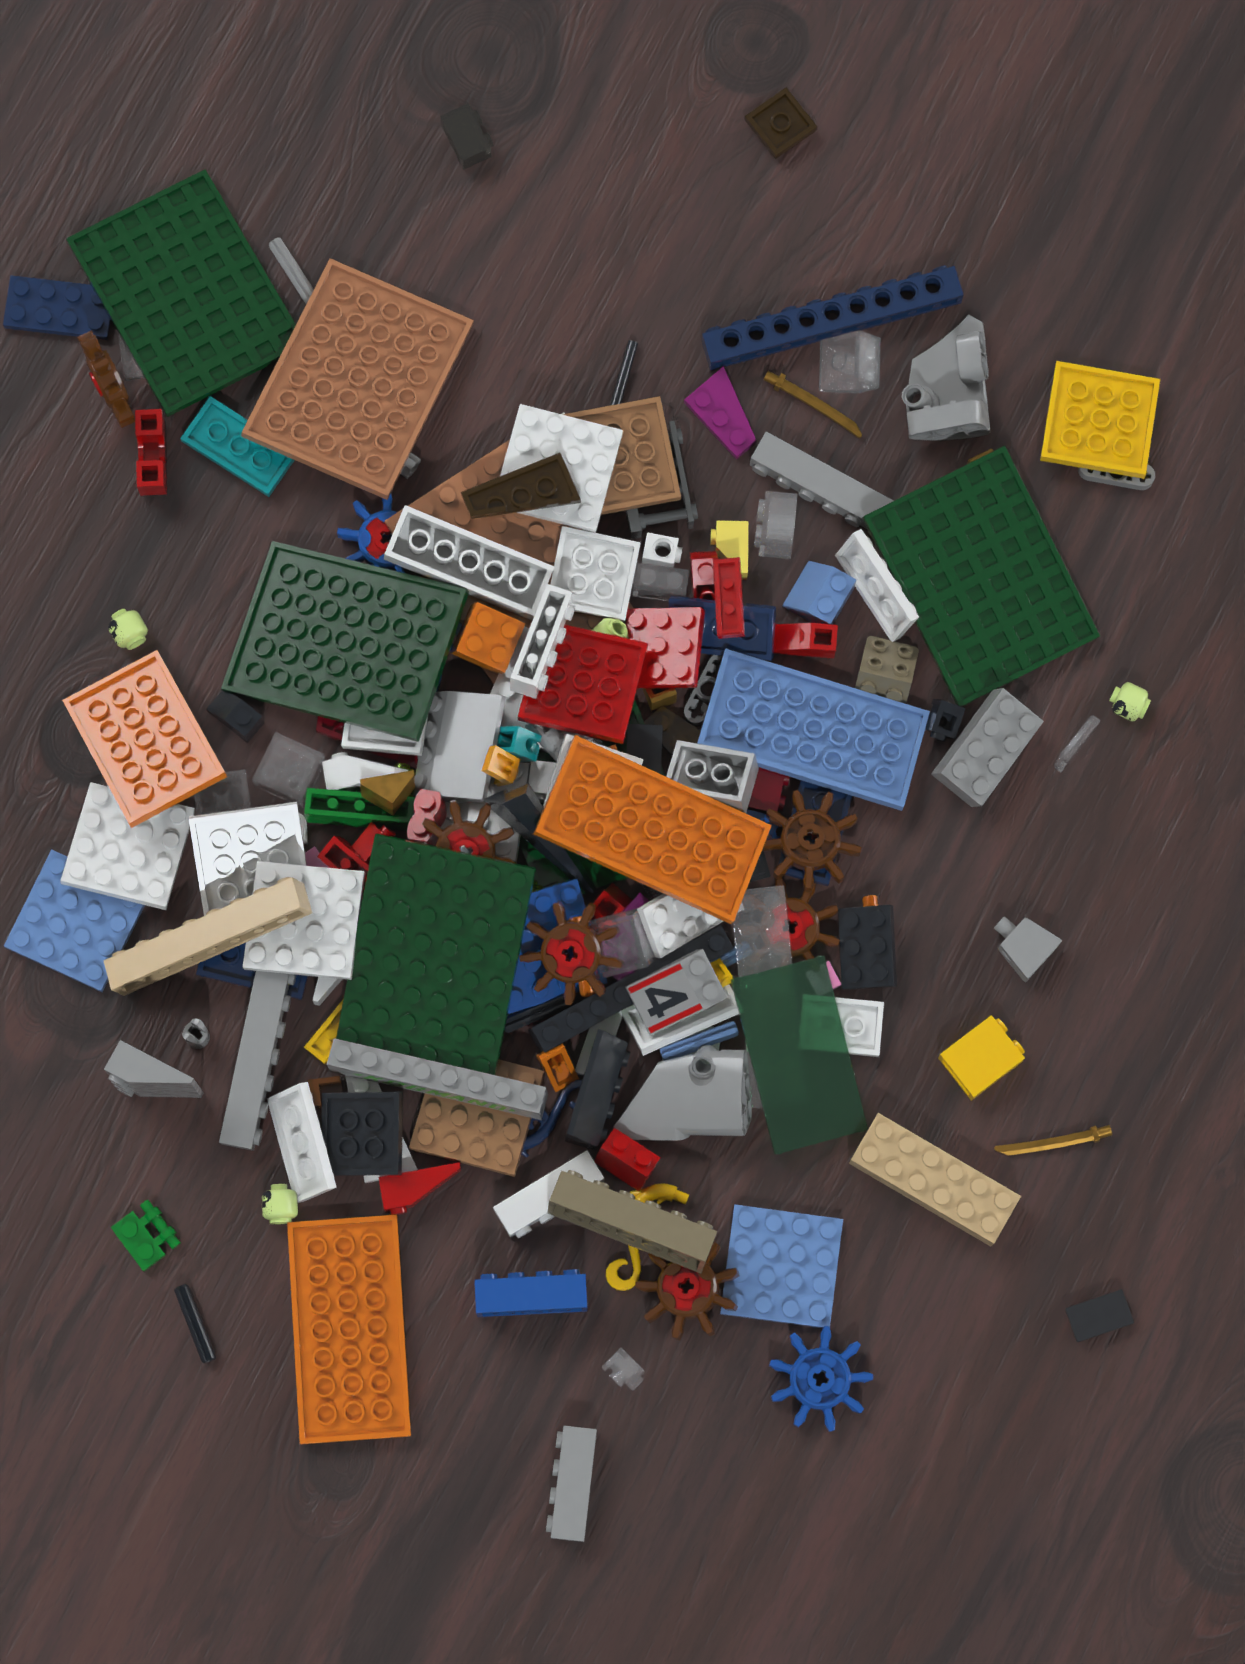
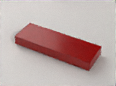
[713,557,745,639]

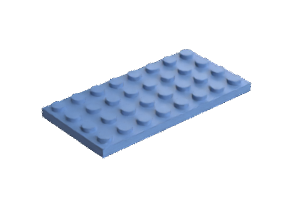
[697,649,930,811]

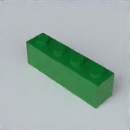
[304,788,415,831]

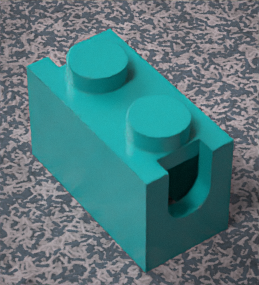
[497,726,542,762]

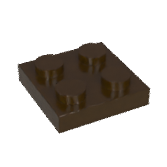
[744,87,817,159]

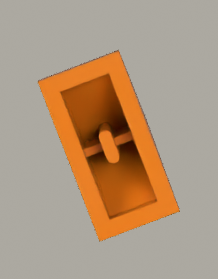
[536,1043,580,1092]

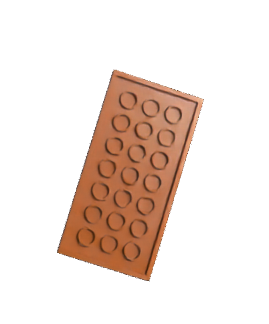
[533,735,772,924]
[287,1215,411,1445]

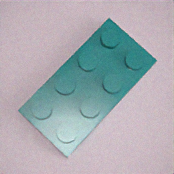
[180,396,294,497]

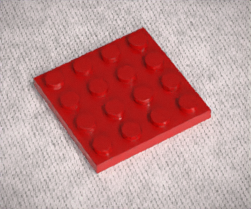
[518,625,648,744]

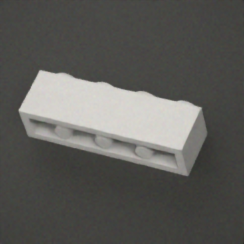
[493,1151,604,1238]

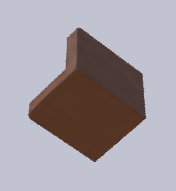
[307,1076,343,1110]

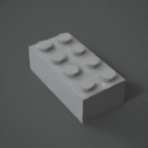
[931,688,1044,807]

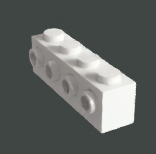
[510,584,576,699]

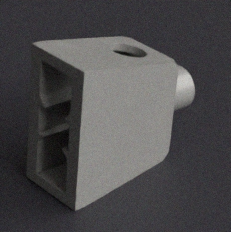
[994,916,1062,983]

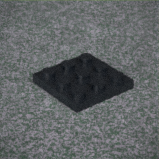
[321,1092,403,1176]

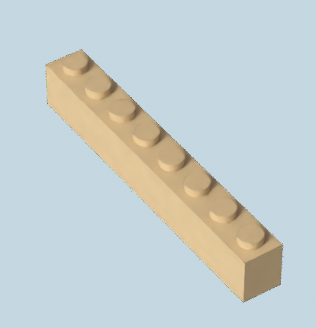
[104,877,312,996]

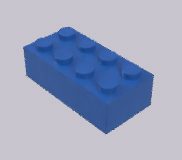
[475,1269,587,1317]

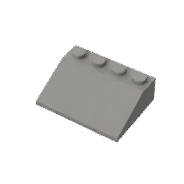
[411,691,506,803]
[104,1040,204,1098]

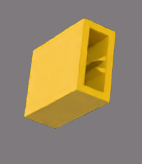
[938,1015,1025,1101]

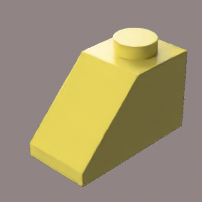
[710,521,748,580]

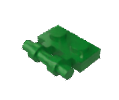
[111,1199,181,1272]

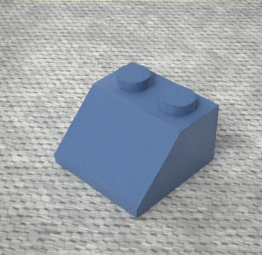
[782,561,856,625]

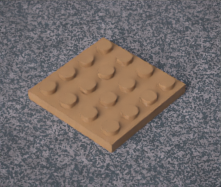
[563,396,681,515]
[409,1060,545,1177]

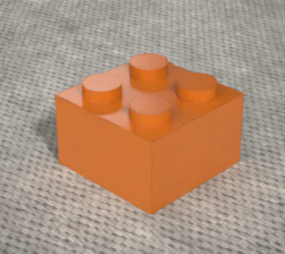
[451,602,526,674]

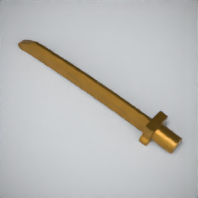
[764,371,862,438]
[994,1125,1112,1156]

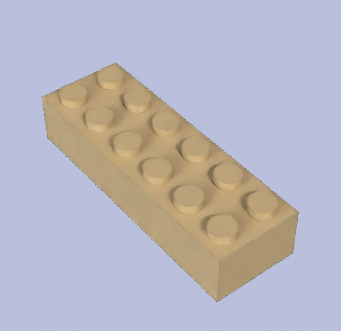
[849,1113,1021,1246]

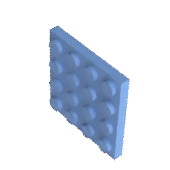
[4,849,145,992]
[720,1204,843,1328]

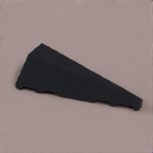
[483,783,596,894]

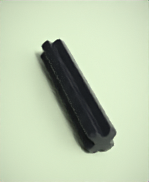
[505,991,579,1033]
[174,1284,216,1363]

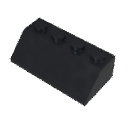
[565,1029,631,1151]

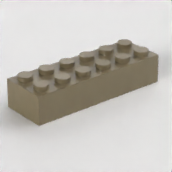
[547,1170,717,1273]

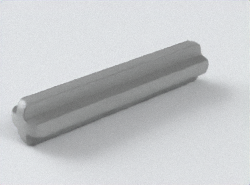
[269,237,314,304]

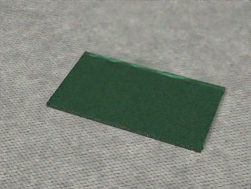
[731,955,868,1155]

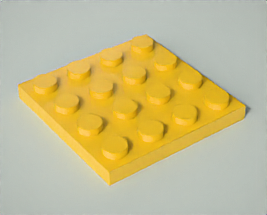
[1040,361,1160,479]

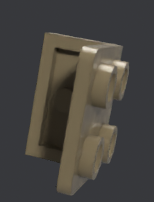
[855,636,919,704]

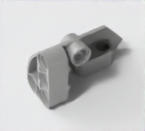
[902,315,991,440]
[614,1045,752,1141]

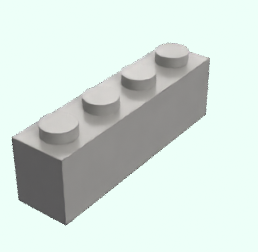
[546,1426,597,1542]

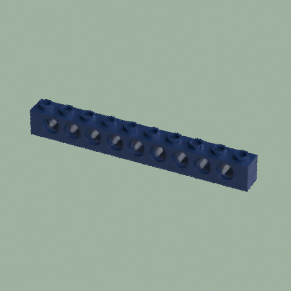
[702,266,963,371]

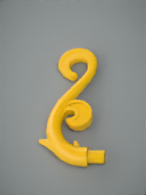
[606,1183,689,1291]

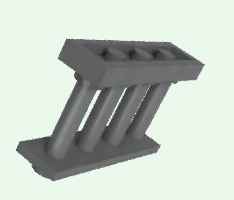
[625,421,698,539]

